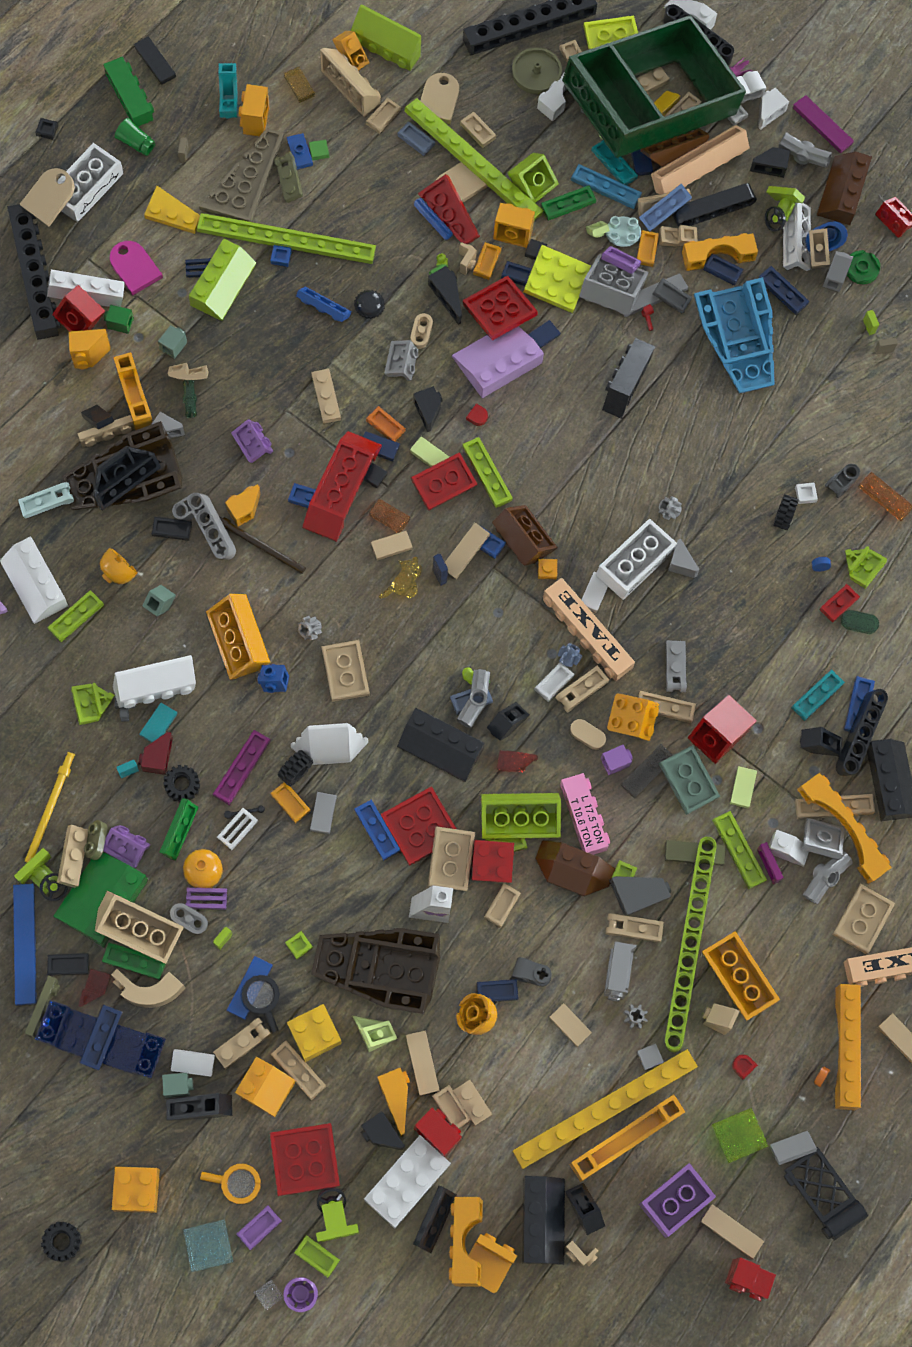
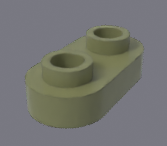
[84,820,107,860]

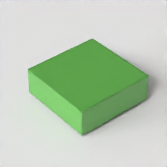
[309,140,329,160]

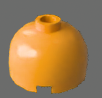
[100,548,138,584]
[183,849,223,888]
[456,993,498,1035]

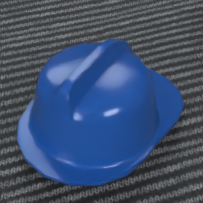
[805,221,848,252]

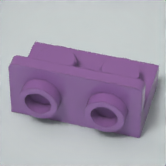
[231,420,273,463]
[103,825,150,868]

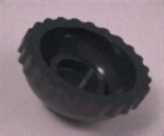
[354,290,385,319]

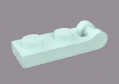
[18,482,74,519]

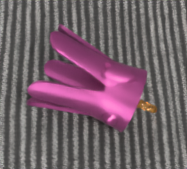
[729,57,753,77]

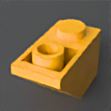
[332,31,370,70]
[225,484,261,527]

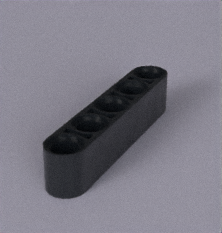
[663,4,734,65]
[672,183,757,227]
[836,689,888,776]

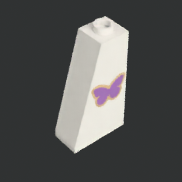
[409,886,453,923]

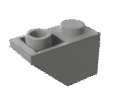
[823,251,853,292]

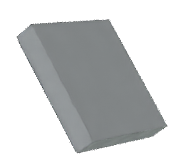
[802,818,845,860]

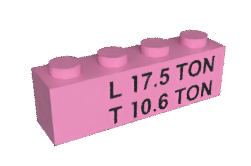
[560,773,610,855]

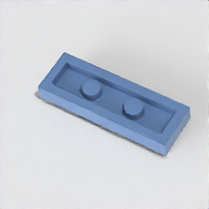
[639,183,692,232]

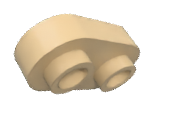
[410,313,433,349]

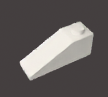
[664,0,717,29]

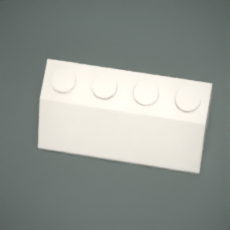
[0,536,69,624]
[113,655,196,708]

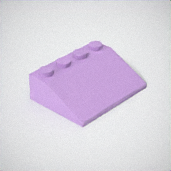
[452,326,544,398]

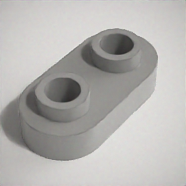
[170,903,208,934]

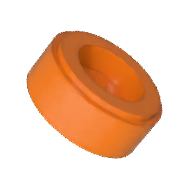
[814,1066,830,1087]

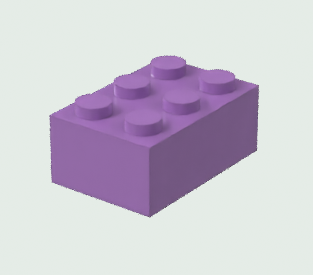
[639,1163,716,1238]

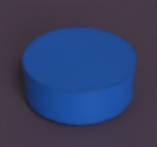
[811,557,831,572]

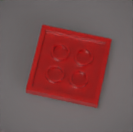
[463,276,538,341]
[380,786,456,866]
[270,1123,340,1196]

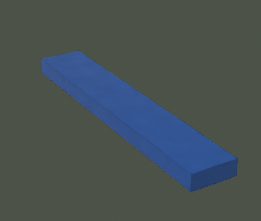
[13,884,37,1006]

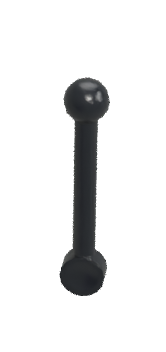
[224,805,265,819]

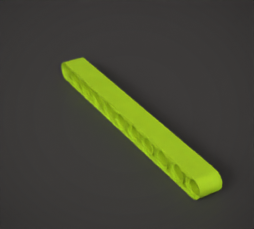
[665,837,716,1052]

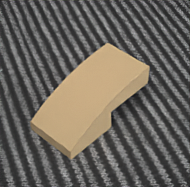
[659,225,698,246]
[168,363,209,380]

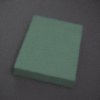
[659,745,720,815]

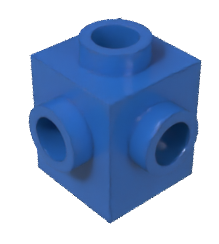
[258,664,289,693]

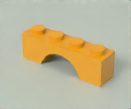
[682,233,758,271]
[113,352,153,430]
[449,1197,483,1287]

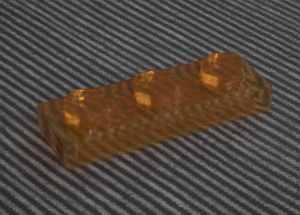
[858,472,912,521]

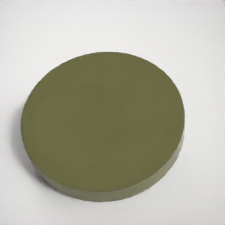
[512,47,562,94]

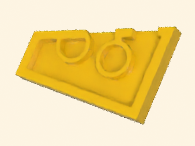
[144,186,200,234]

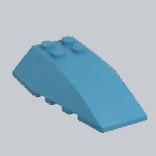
[694,277,774,394]

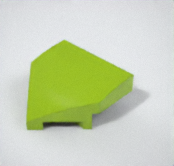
[845,546,887,589]
[71,683,115,725]

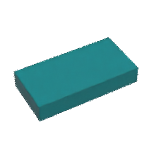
[140,703,178,743]

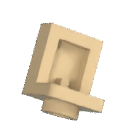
[459,242,477,275]
[564,1241,598,1266]

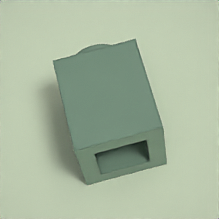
[158,325,187,359]
[142,585,176,617]
[162,1073,193,1098]

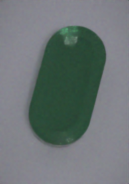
[841,610,879,634]

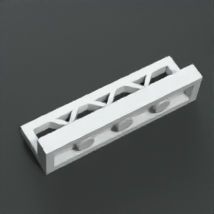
[783,203,811,271]

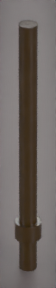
[207,514,306,574]

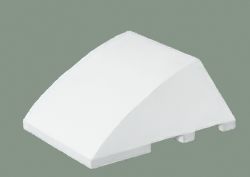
[291,723,368,765]

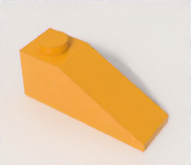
[377,1068,410,1137]

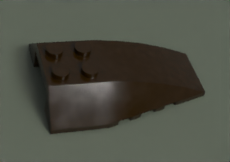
[62,421,182,510]
[311,928,440,1014]

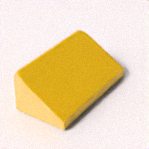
[654,91,681,116]

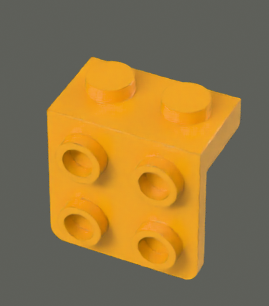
[607,693,659,741]
[469,1233,517,1293]

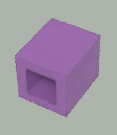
[601,744,633,775]

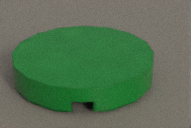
[846,250,881,285]

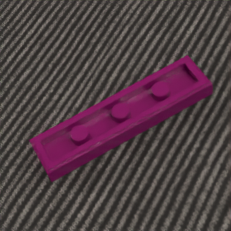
[792,95,854,154]
[212,730,271,806]

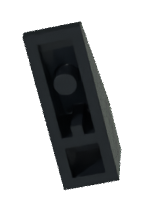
[428,266,462,325]
[166,1093,233,1121]

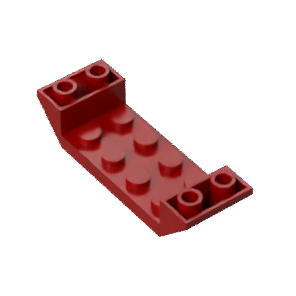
[302,431,382,542]

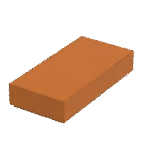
[366,406,406,441]

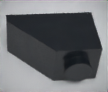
[750,147,790,178]
[413,386,443,432]
[487,702,530,741]
[800,727,842,757]
[360,1111,405,1150]

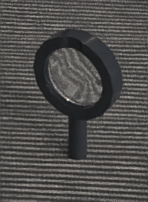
[240,975,280,1033]

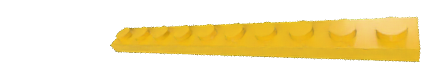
[512,1049,698,1169]

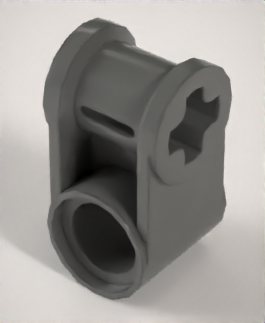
[825,463,860,498]
[512,957,552,987]

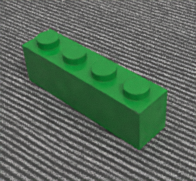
[103,56,154,127]

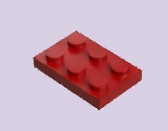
[411,452,478,511]

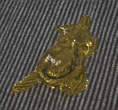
[379,557,422,599]

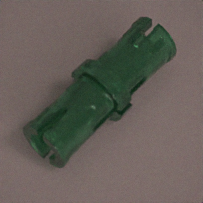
[182,380,197,418]

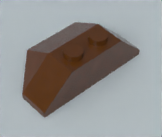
[641,128,709,167]
[535,840,615,897]

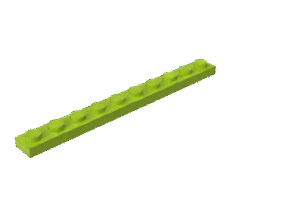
[404,98,544,221]
[197,213,376,264]

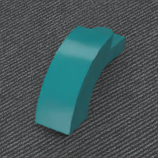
[218,63,238,119]

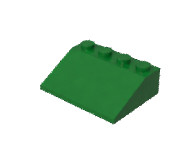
[53,852,148,948]

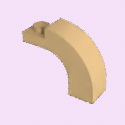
[111,969,185,1008]

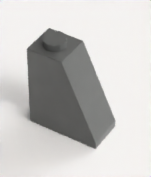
[609,876,671,916]

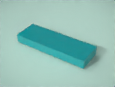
[591,140,638,185]
[791,669,845,721]

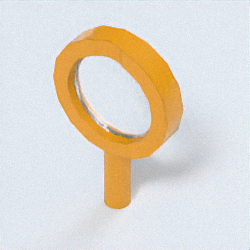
[200,1164,261,1204]

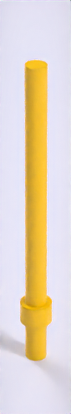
[24,752,75,863]

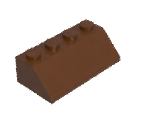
[817,151,872,225]

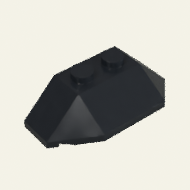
[93,446,161,511]

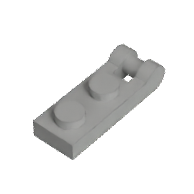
[666,640,687,692]

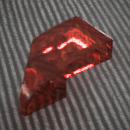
[497,750,538,772]
[78,969,111,1007]

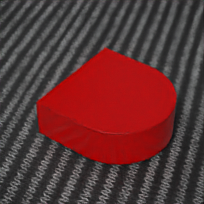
[466,403,488,426]
[732,1055,758,1080]

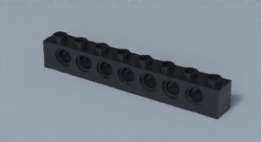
[463,0,597,56]
[7,204,61,340]

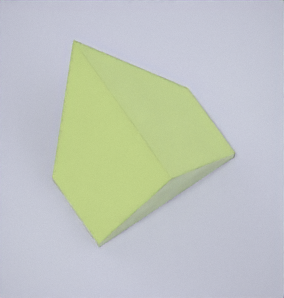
[352,1016,397,1052]

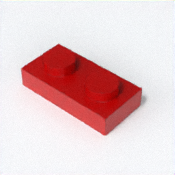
[819,584,860,623]

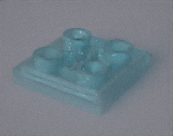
[183,1219,233,1272]

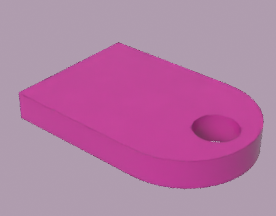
[110,241,163,296]

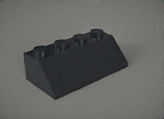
[397,708,484,782]
[867,739,912,821]
[522,1176,565,1265]

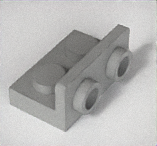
[384,340,418,381]

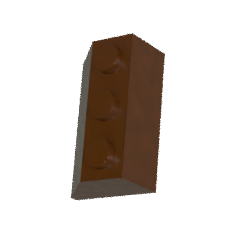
[492,505,558,566]

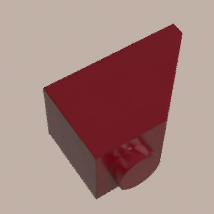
[139,732,173,775]

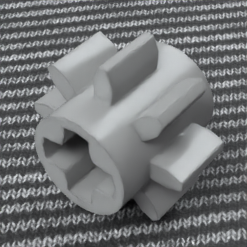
[659,496,682,520]
[298,616,322,640]
[623,1004,648,1029]

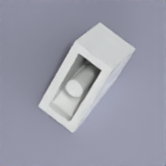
[758,88,789,130]
[769,830,809,867]

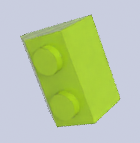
[507,153,559,203]

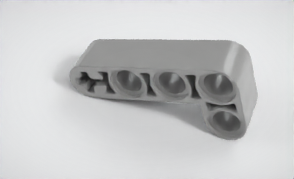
[172,493,236,560]

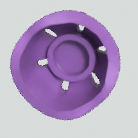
[283,1277,318,1312]

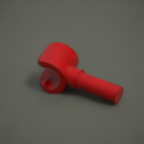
[641,304,654,331]

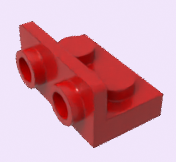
[875,196,912,238]

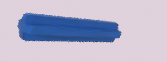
[414,198,453,240]

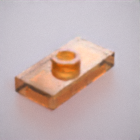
[369,499,410,533]

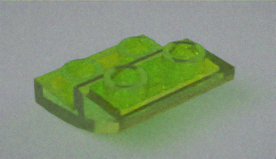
[712,1108,769,1163]

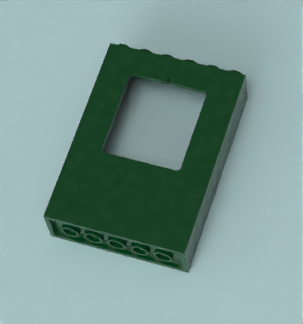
[562,15,746,158]

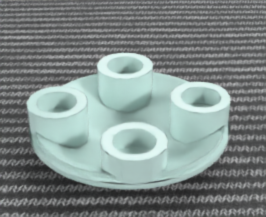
[606,216,641,247]

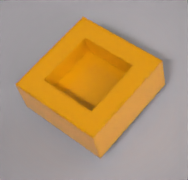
[538,559,557,579]

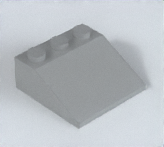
[579,254,649,315]

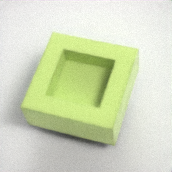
[586,221,610,238]

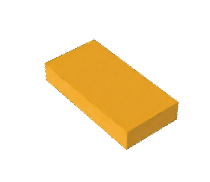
[637,230,659,267]
[473,242,502,280]
[270,782,311,824]

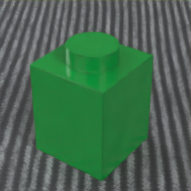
[104,305,134,334]

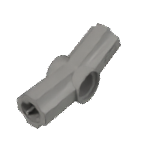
[778,133,832,168]
[457,669,490,728]
[803,851,853,904]

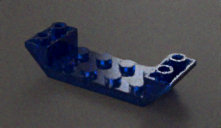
[35,1000,166,1079]

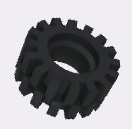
[773,494,798,530]
[277,750,313,786]
[163,765,200,803]
[41,1222,82,1262]

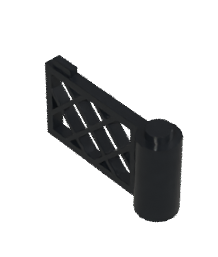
[783,1147,868,1241]

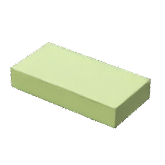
[410,437,449,467]
[730,766,757,809]

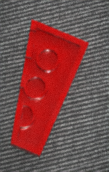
[418,174,480,244]

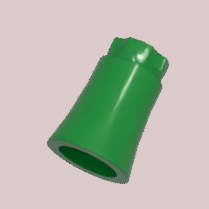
[115,118,155,156]

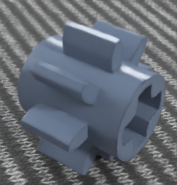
[557,643,582,667]

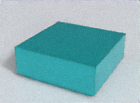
[116,760,139,779]

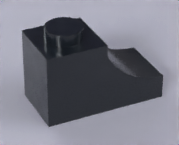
[565,1183,605,1235]

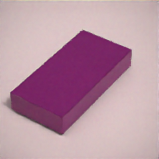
[757,842,784,884]

